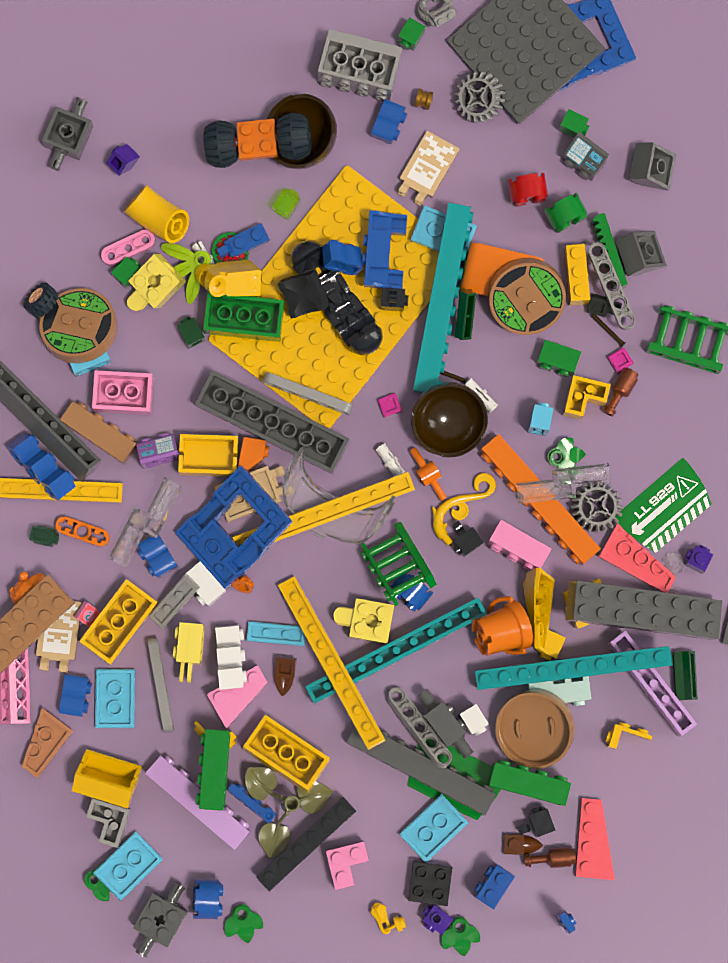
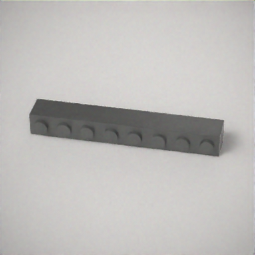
[0,361,101,481]
[347,727,496,816]

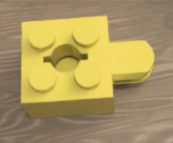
[127,254,186,311]
[334,598,394,645]
[173,622,205,683]

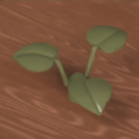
[245,767,333,858]

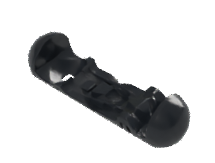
[290,240,383,356]

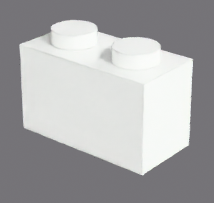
[186,562,226,607]
[458,704,488,736]

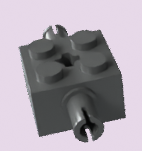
[42,97,94,171]
[418,689,474,759]
[133,882,188,958]

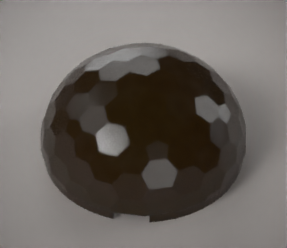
[266,93,337,169]
[411,382,488,458]

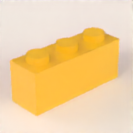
[564,244,590,306]

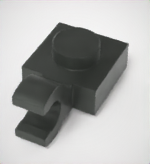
[587,293,622,317]

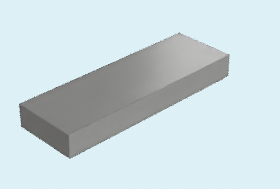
[149,574,200,629]

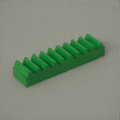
[591,213,628,289]

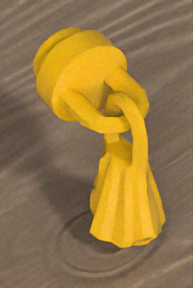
[370,902,407,934]

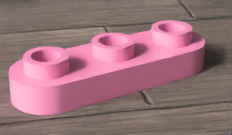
[101,230,155,266]

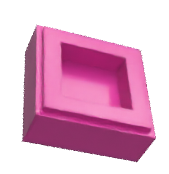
[607,347,634,374]
[378,393,402,418]

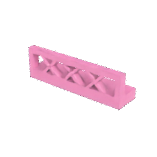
[0,648,30,725]

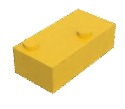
[79,579,158,666]
[243,715,330,794]

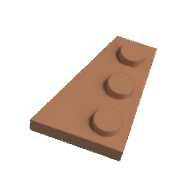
[22,708,73,778]

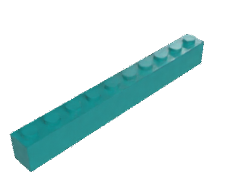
[413,203,474,393]
[305,598,487,705]
[475,646,673,690]

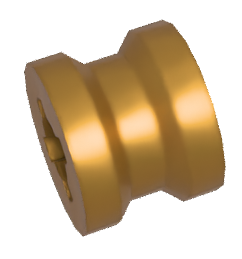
[414,88,434,110]

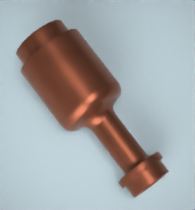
[603,367,639,417]
[524,847,576,868]

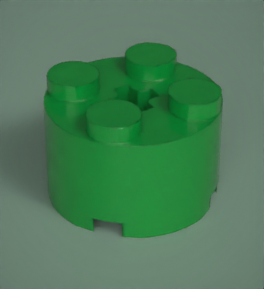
[544,193,588,233]

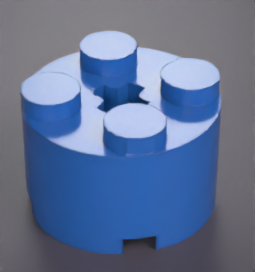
[390,573,434,612]
[192,879,223,919]

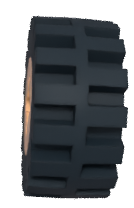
[23,282,59,318]

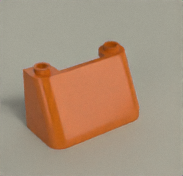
[459,243,544,297]

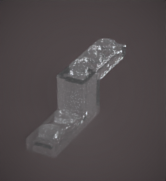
[516,463,611,504]
[109,477,182,568]

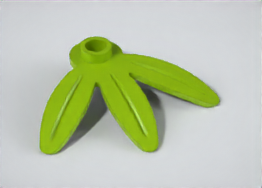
[161,243,211,304]

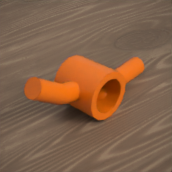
[410,448,447,501]

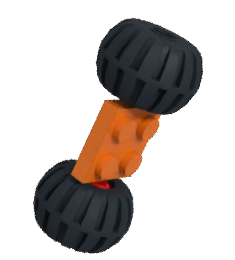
[203,113,311,168]

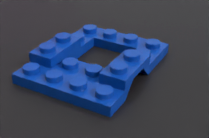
[558,0,636,92]
[175,466,293,589]

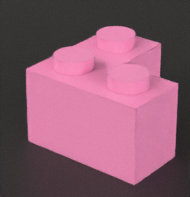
[326,841,369,890]

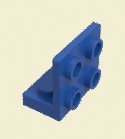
[473,864,515,910]

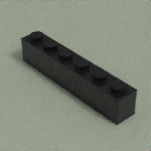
[256,797,356,892]

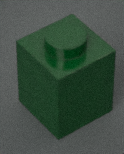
[177,317,206,349]

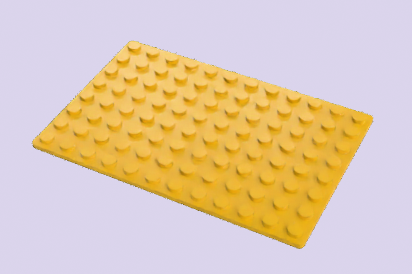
[209,166,439,429]

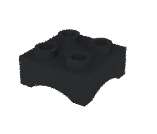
[278,270,329,319]
[408,861,453,906]

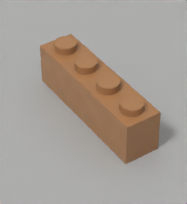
[60,401,137,465]

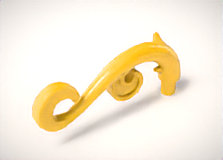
[432,473,496,546]

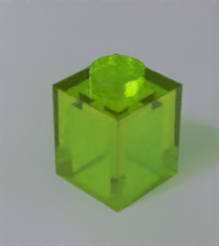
[272,188,301,221]

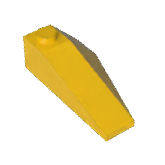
[523,568,555,653]

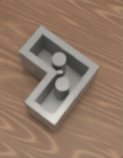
[86,798,131,848]

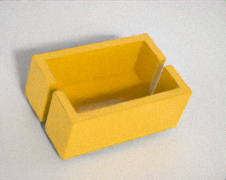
[178,434,239,477]
[72,749,142,808]

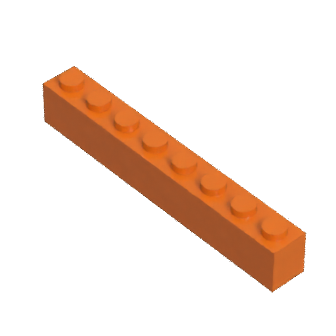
[480,434,601,565]

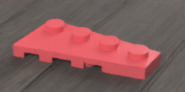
[599,523,676,593]
[575,798,615,880]

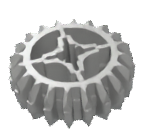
[455,72,505,123]
[571,481,623,533]

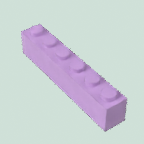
[608,631,697,737]
[145,755,251,850]

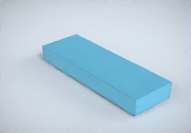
[247,621,305,646]

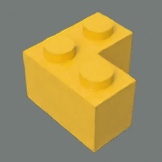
[563,375,611,420]

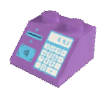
[136,433,179,469]

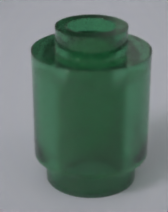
[30,525,60,548]

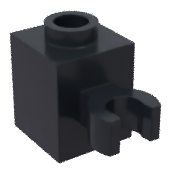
[381,288,409,312]
[452,521,484,557]
[518,806,556,837]

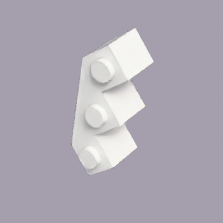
[215,624,247,690]

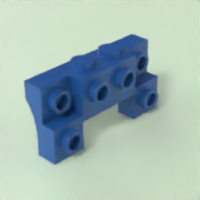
[362,210,407,289]

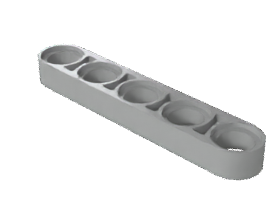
[588,242,635,330]
[262,372,353,415]
[148,638,174,733]
[387,687,452,768]

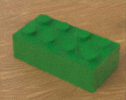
[203,292,285,342]
[196,729,231,811]
[487,760,571,806]

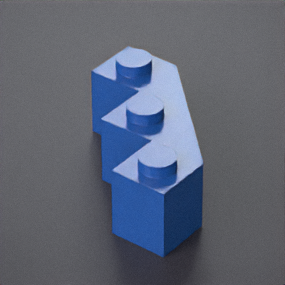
[6,433,76,500]

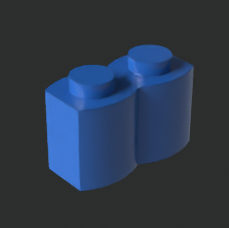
[371,99,408,144]
[322,240,363,275]
[137,532,178,579]
[59,675,92,717]

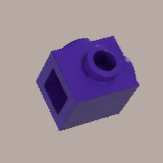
[106,144,140,176]
[684,545,714,574]
[422,905,453,935]

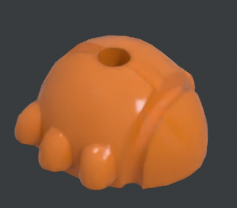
[232,576,254,593]

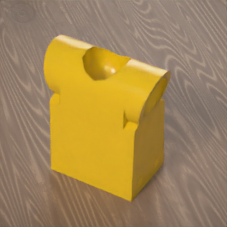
[195,260,261,297]

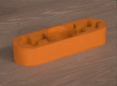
[55,516,110,547]

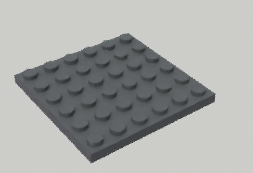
[447,0,606,124]

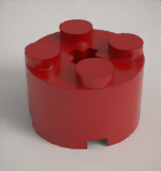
[507,173,549,207]

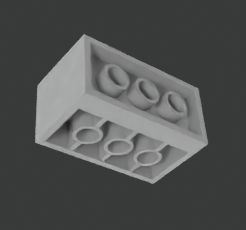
[318,29,402,101]

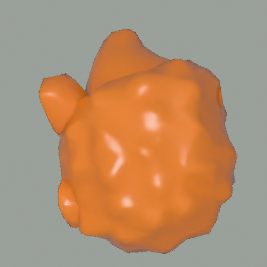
[9,572,44,605]

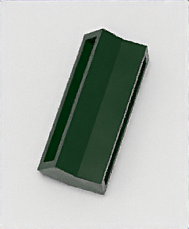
[455,288,477,340]
[672,651,698,701]

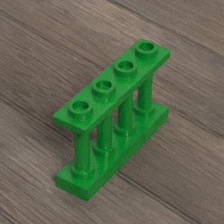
[646,305,728,374]
[361,522,437,606]

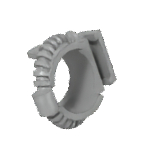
[417,0,456,27]

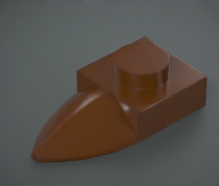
[275,656,297,696]
[504,834,543,855]

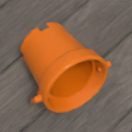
[471,596,533,656]

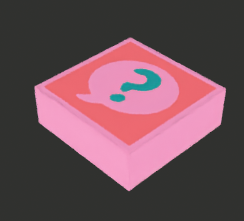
[74,601,101,628]

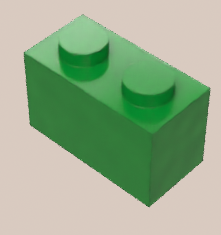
[537,340,581,377]

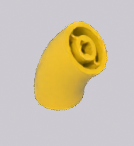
[123,185,189,243]

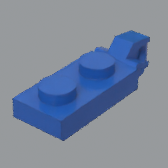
[217,223,270,258]
[228,783,276,824]
[556,911,577,934]

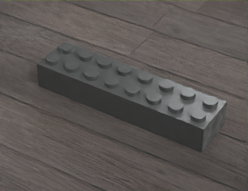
[195,370,350,475]
[565,580,722,640]

